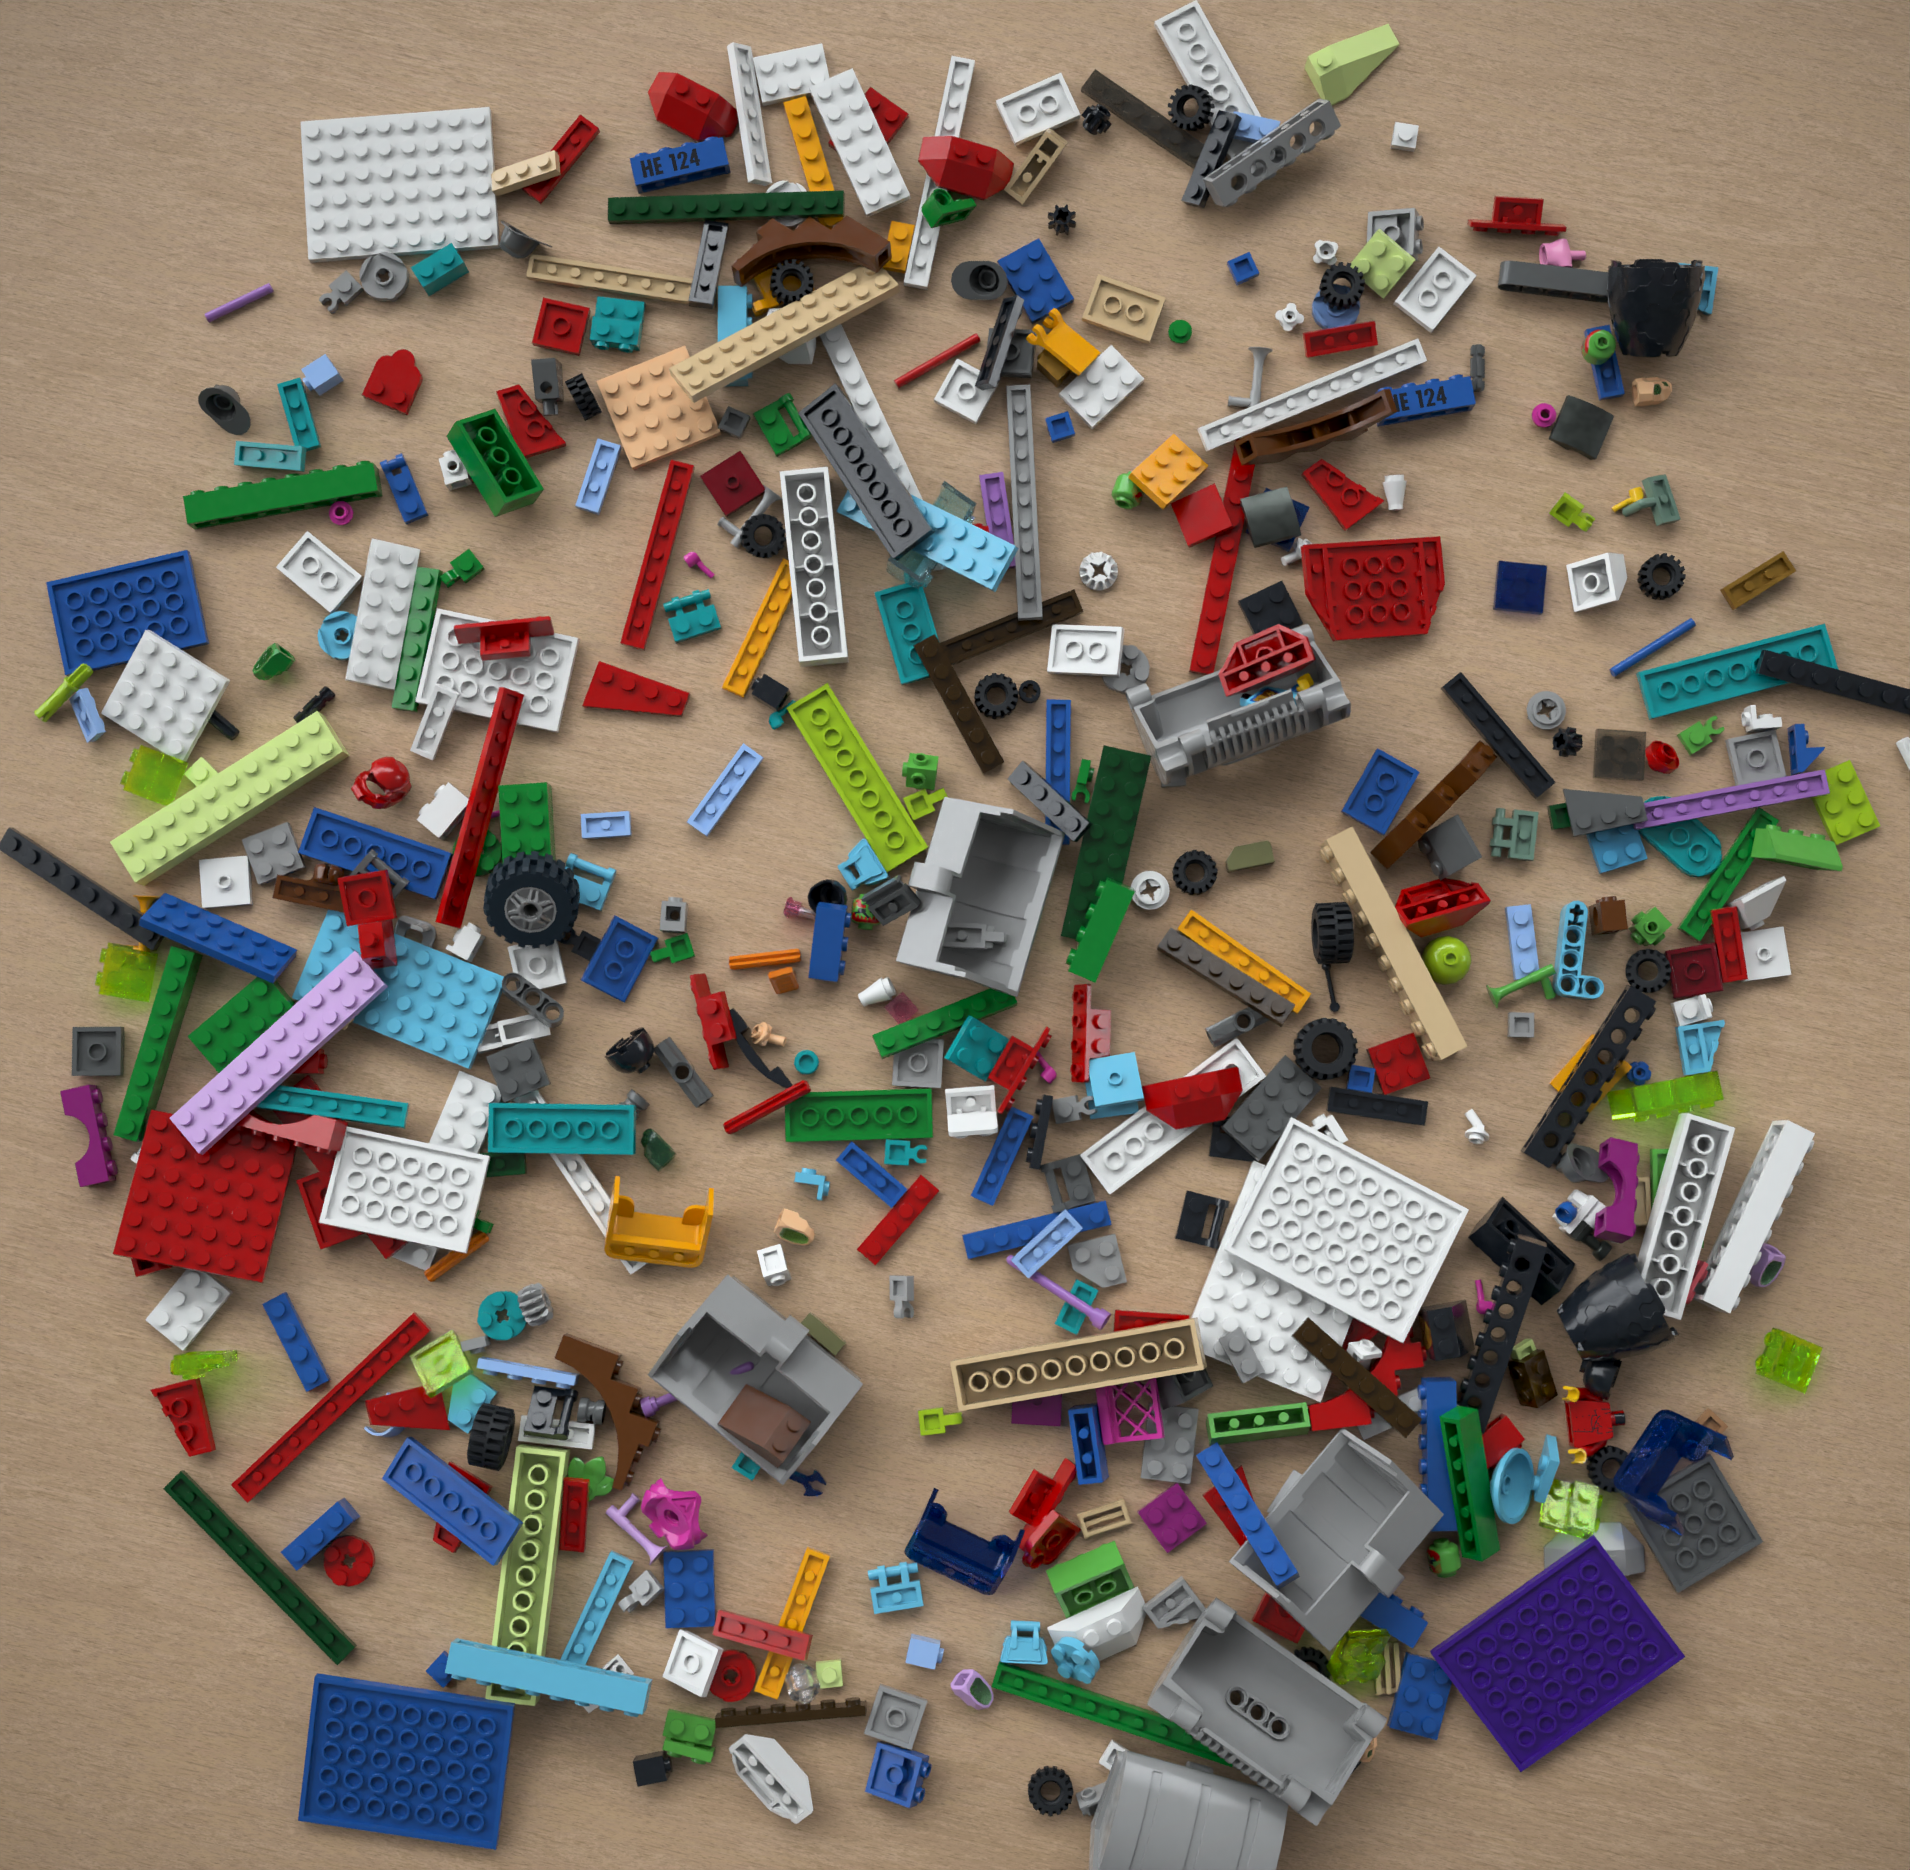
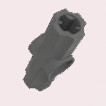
[1205,1007,1269,1048]
[654,1037,714,1108]

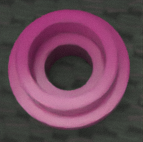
[1532,403,1556,428]
[329,501,354,525]

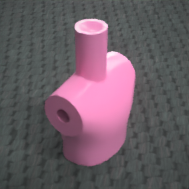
[1539,239,1586,268]

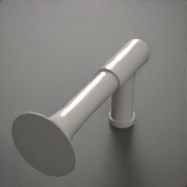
[1228,347,1273,407]
[717,485,783,549]

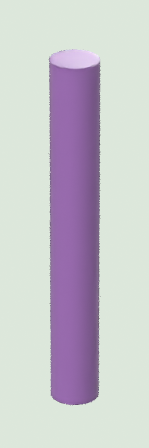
[205,283,274,323]

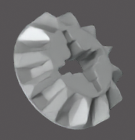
[1526,691,1566,730]

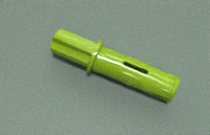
[34,663,93,722]

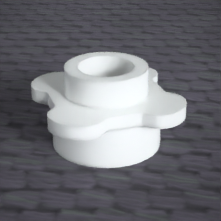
[1313,240,1338,266]
[1275,303,1304,331]

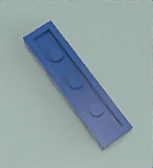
[971,1107,1034,1206]
[262,1292,331,1392]

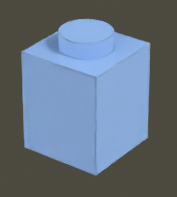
[301,354,344,396]
[905,1634,944,1670]

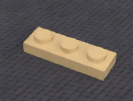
[491,150,561,196]

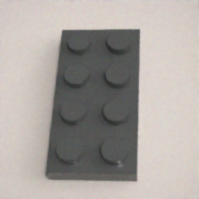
[1221,1055,1322,1161]

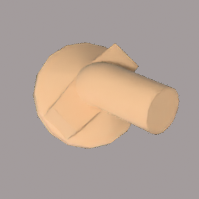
[751,1022,787,1047]

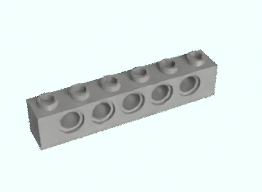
[1203,99,1341,207]

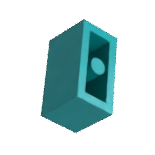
[411,243,469,296]

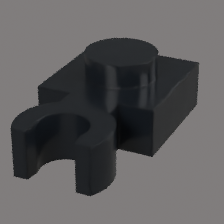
[559,928,601,961]

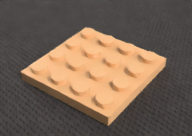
[597,346,722,470]

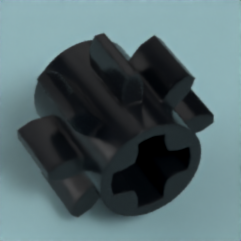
[1081,104,1112,135]
[1048,204,1076,236]
[1553,727,1583,757]

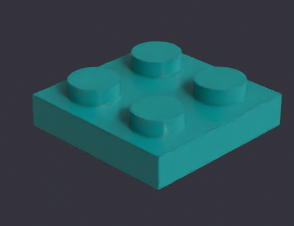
[944,1015,1009,1081]

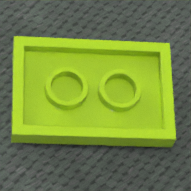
[1811,760,1880,845]

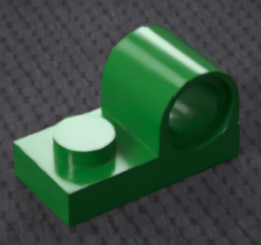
[921,189,977,228]

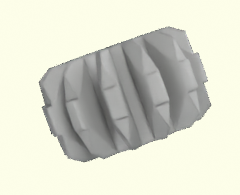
[517,1283,553,1327]

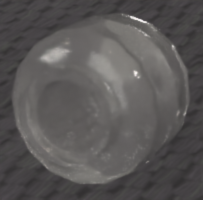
[785,1663,820,1704]

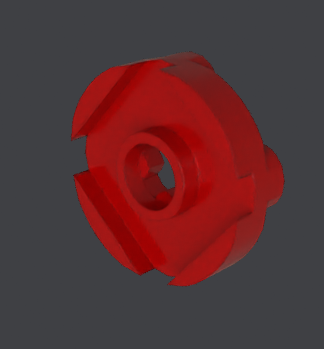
[324,1535,375,1587]
[709,1649,757,1702]

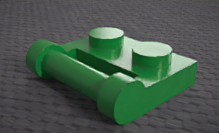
[753,393,813,457]

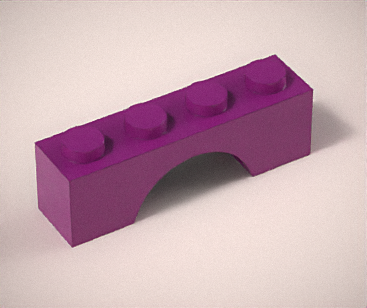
[60,1084,118,1187]
[1594,1137,1640,1244]

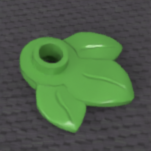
[568,1456,614,1502]

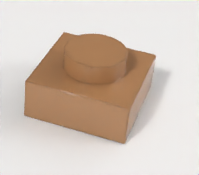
[1691,1408,1728,1445]

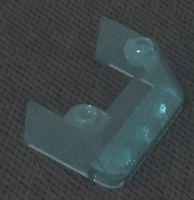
[886,481,977,590]

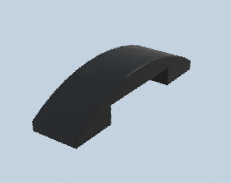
[730,1008,793,1088]

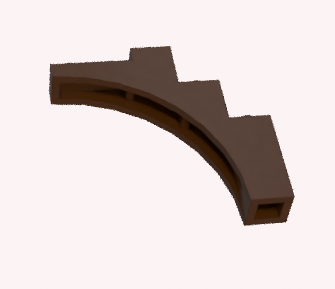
[731,215,892,287]
[1234,389,1398,465]
[1370,740,1497,869]
[555,1333,661,1491]

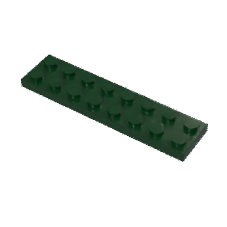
[1061,745,1151,939]

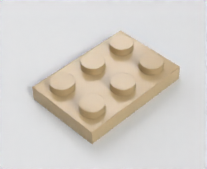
[1082,274,1166,344]

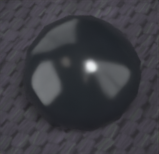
[807,879,848,914]

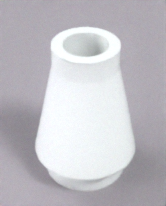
[1383,475,1407,510]
[858,977,896,1007]

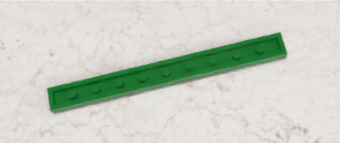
[992,1661,1233,1767]

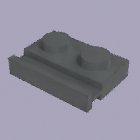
[861,875,921,926]

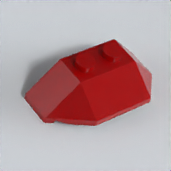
[648,72,739,142]
[918,136,1014,200]
[1218,624,1316,697]
[1395,878,1491,938]
[1142,1067,1243,1130]

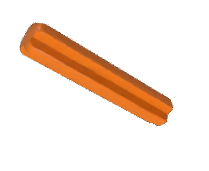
[729,949,801,970]
[424,1231,489,1282]

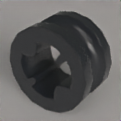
[1019,680,1040,703]

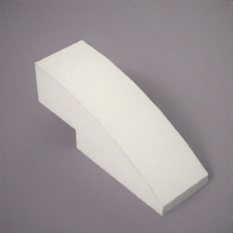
[478,1014,551,1054]

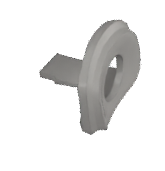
[394,915,436,948]

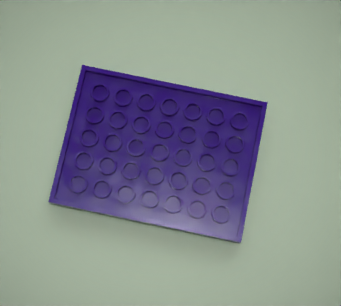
[1430,1535,1685,1772]

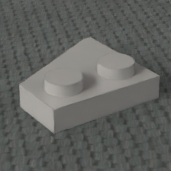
[1143,1576,1206,1629]

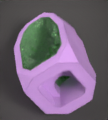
[1749,1243,1786,1287]
[950,1669,993,1710]

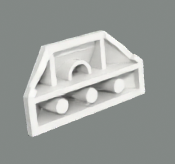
[1047,1586,1146,1661]
[729,1734,813,1824]

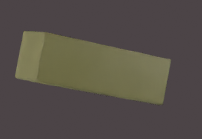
[1225,841,1275,873]
[801,1312,846,1356]

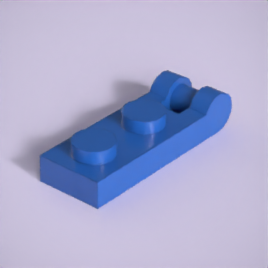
[380,453,429,525]

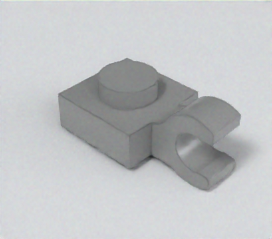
[889,1275,914,1318]
[618,1570,664,1613]

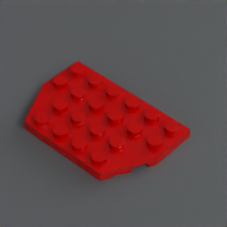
[1301,536,1445,641]

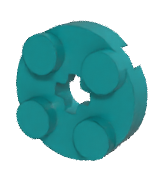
[477,1291,527,1340]

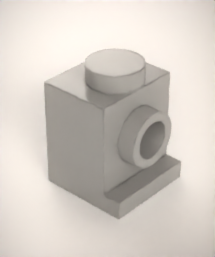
[660,897,688,933]

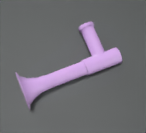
[606,1493,667,1565]

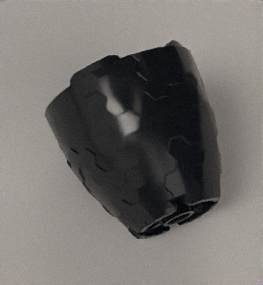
[1607,259,1705,357]
[1557,1253,1679,1362]

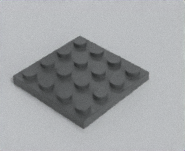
[1624,1454,1763,1593]

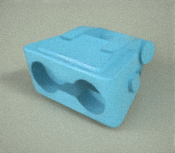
[837,839,890,891]
[1000,1620,1048,1665]

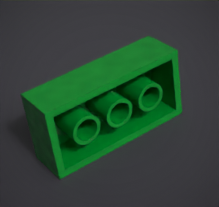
[446,409,544,517]
[498,782,556,862]
[1065,877,1135,983]
[188,977,296,1073]

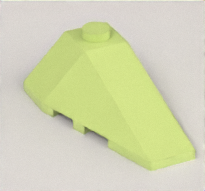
[1304,24,1399,106]

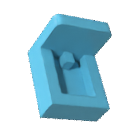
[794,1168,830,1201]

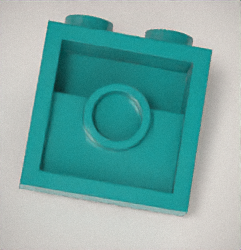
[590,296,646,353]

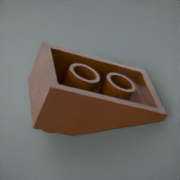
[717,1384,811,1468]

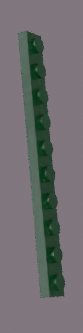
[608,190,845,224]
[163,1470,357,1665]

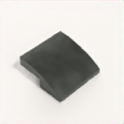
[1549,395,1614,460]
[1240,486,1301,548]

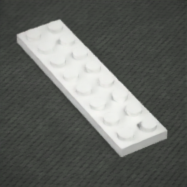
[1154,0,1284,173]
[1080,1037,1266,1195]
[392,1071,502,1270]

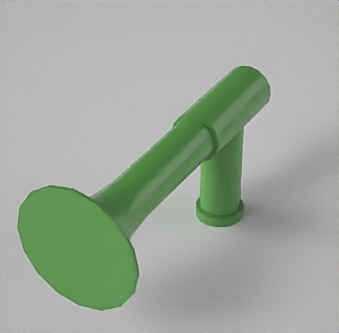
[1486,964,1556,1008]

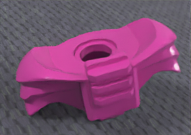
[641,1478,708,1550]

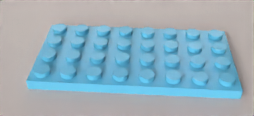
[292,909,504,1069]

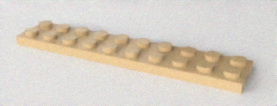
[669,266,900,403]

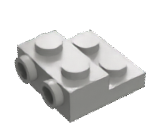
[1367,208,1424,261]

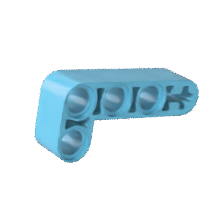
[1552,901,1604,1000]

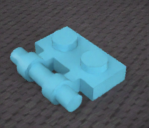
[868,1562,924,1614]

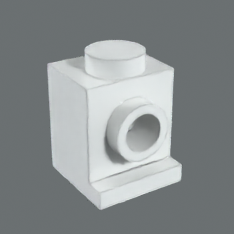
[439,450,473,491]
[446,922,485,962]

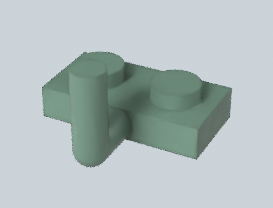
[1622,474,1680,526]

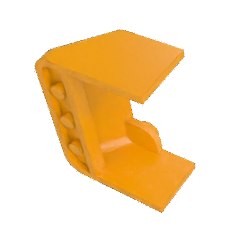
[604,1176,714,1268]

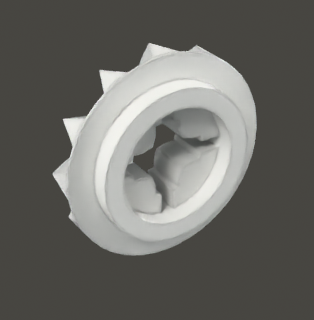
[1079,552,1118,590]
[1131,871,1169,910]

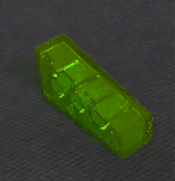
[1607,1071,1724,1123]

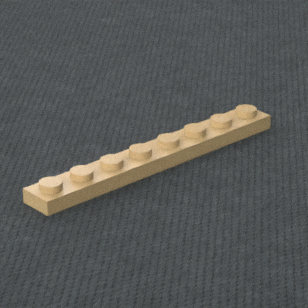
[526,254,719,309]

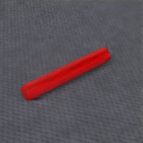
[723,1080,811,1134]

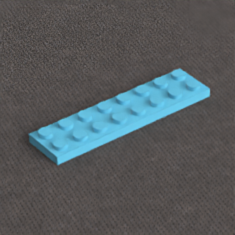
[836,490,1019,592]

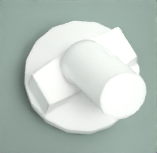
[1281,538,1312,566]
[1465,1109,1489,1144]

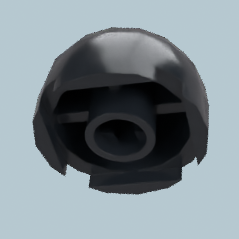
[605,1027,655,1074]
[1579,1359,1622,1400]

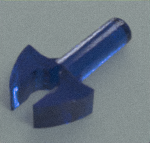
[789,1469,827,1496]

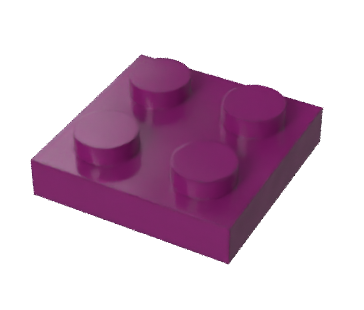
[1137,1483,1207,1553]

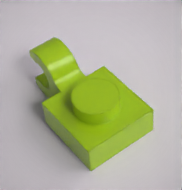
[1549,492,1595,532]
[903,787,947,820]
[918,1407,963,1436]

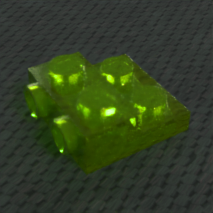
[120,745,188,806]
[95,942,158,1002]
[1755,1327,1823,1394]
[170,1350,238,1380]
[1539,1479,1603,1540]
[1326,1629,1391,1685]

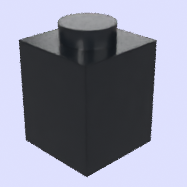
[751,674,790,712]
[633,1750,673,1787]

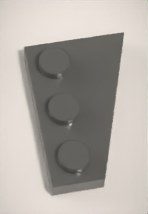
[1563,789,1648,837]

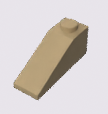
[1004,128,1068,205]

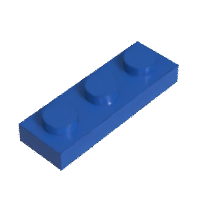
[1584,325,1625,401]
[836,1141,908,1208]

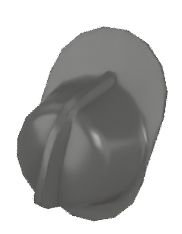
[499,220,552,259]
[951,261,1008,300]
[198,384,251,435]
[1556,1143,1609,1183]

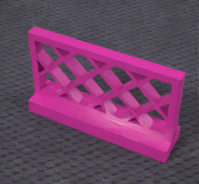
[1095,1378,1165,1445]

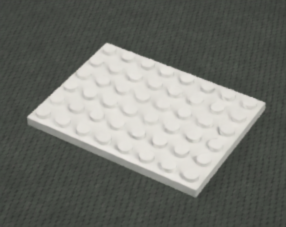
[301,107,500,263]
[1224,1117,1469,1343]
[1191,1161,1353,1402]

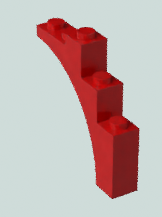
[1307,1326,1427,1431]

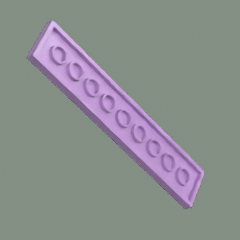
[170,951,388,1155]

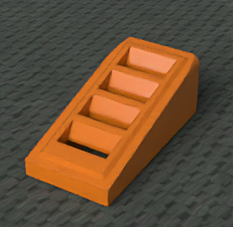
[768,967,799,994]

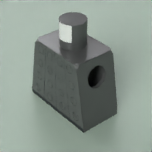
[531,358,564,416]

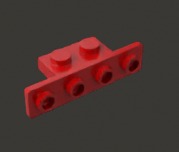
[1467,196,1567,236]
[454,616,554,661]
[690,973,737,1070]
[1070,984,1111,1082]
[988,1026,1052,1114]
[1009,1458,1077,1552]

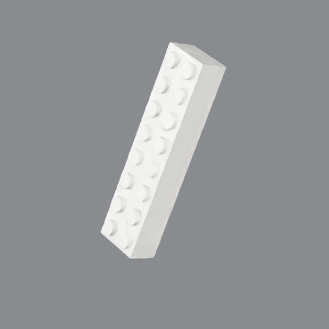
[780,467,849,667]
[1636,1113,1735,1320]
[1693,1120,1815,1313]

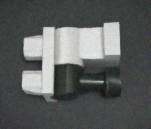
[1552,1189,1618,1261]

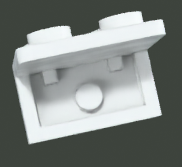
[945,1085,998,1138]

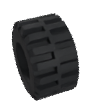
[1311,902,1354,964]
[1293,1018,1358,1080]
[467,1403,515,1471]

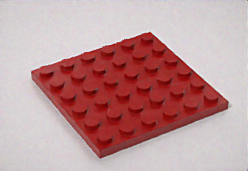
[113,1110,298,1284]

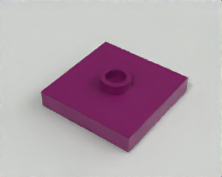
[1011,1394,1062,1426]

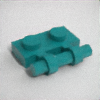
[663,589,722,643]

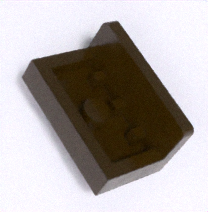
[1508,1349,1558,1408]

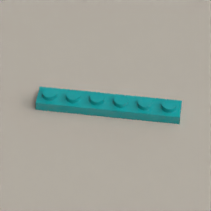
[256,1085,409,1129]

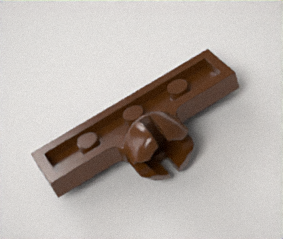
[272,863,344,912]

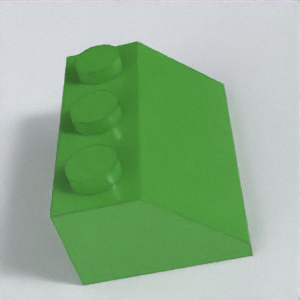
[1751,825,1843,871]
[1046,1541,1134,1619]

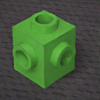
[902,753,939,790]
[1628,907,1672,946]

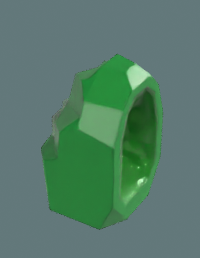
[252,643,296,680]

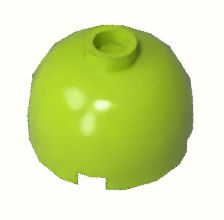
[1421,936,1471,985]

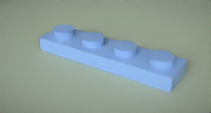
[687,743,764,837]
[477,1356,579,1389]

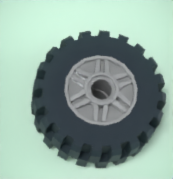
[483,851,580,949]

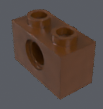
[1589,896,1628,935]

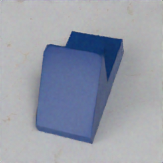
[1787,724,1825,776]

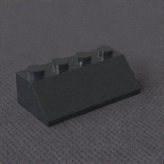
[1468,1196,1575,1306]

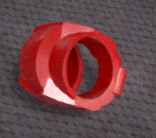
[351,756,412,809]

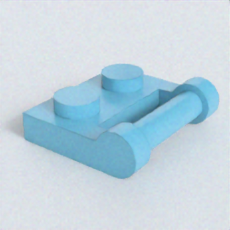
[565,853,617,911]

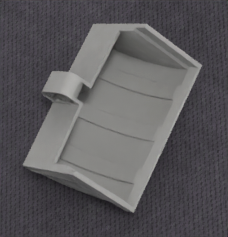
[896,797,1065,997]
[648,1274,863,1485]
[1229,1428,1444,1651]
[1089,1750,1288,1870]

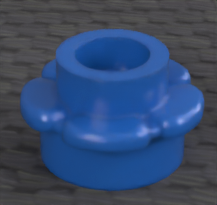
[1627,1061,1651,1085]

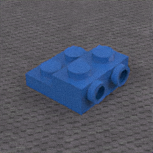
[865,1741,932,1808]

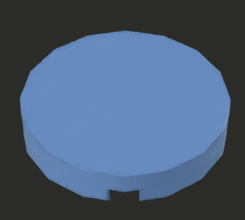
[1312,284,1360,329]

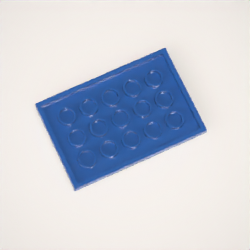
[46,550,209,677]

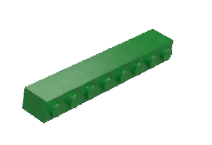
[183,461,383,530]
[113,946,203,1142]

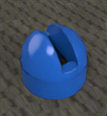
[1555,1201,1578,1224]

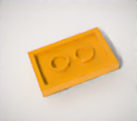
[1128,434,1209,510]

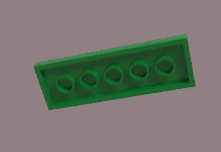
[785,1088,933,1142]

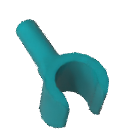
[769,700,795,730]

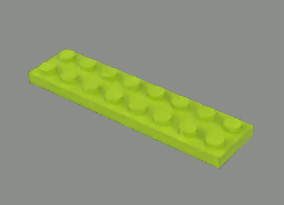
[786,683,928,873]

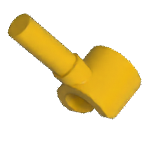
[1611,487,1644,513]

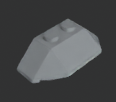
[1544,1522,1645,1576]

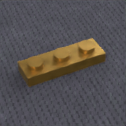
[1720,551,1796,610]

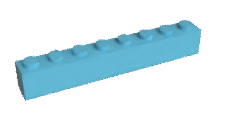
[445,1638,653,1717]

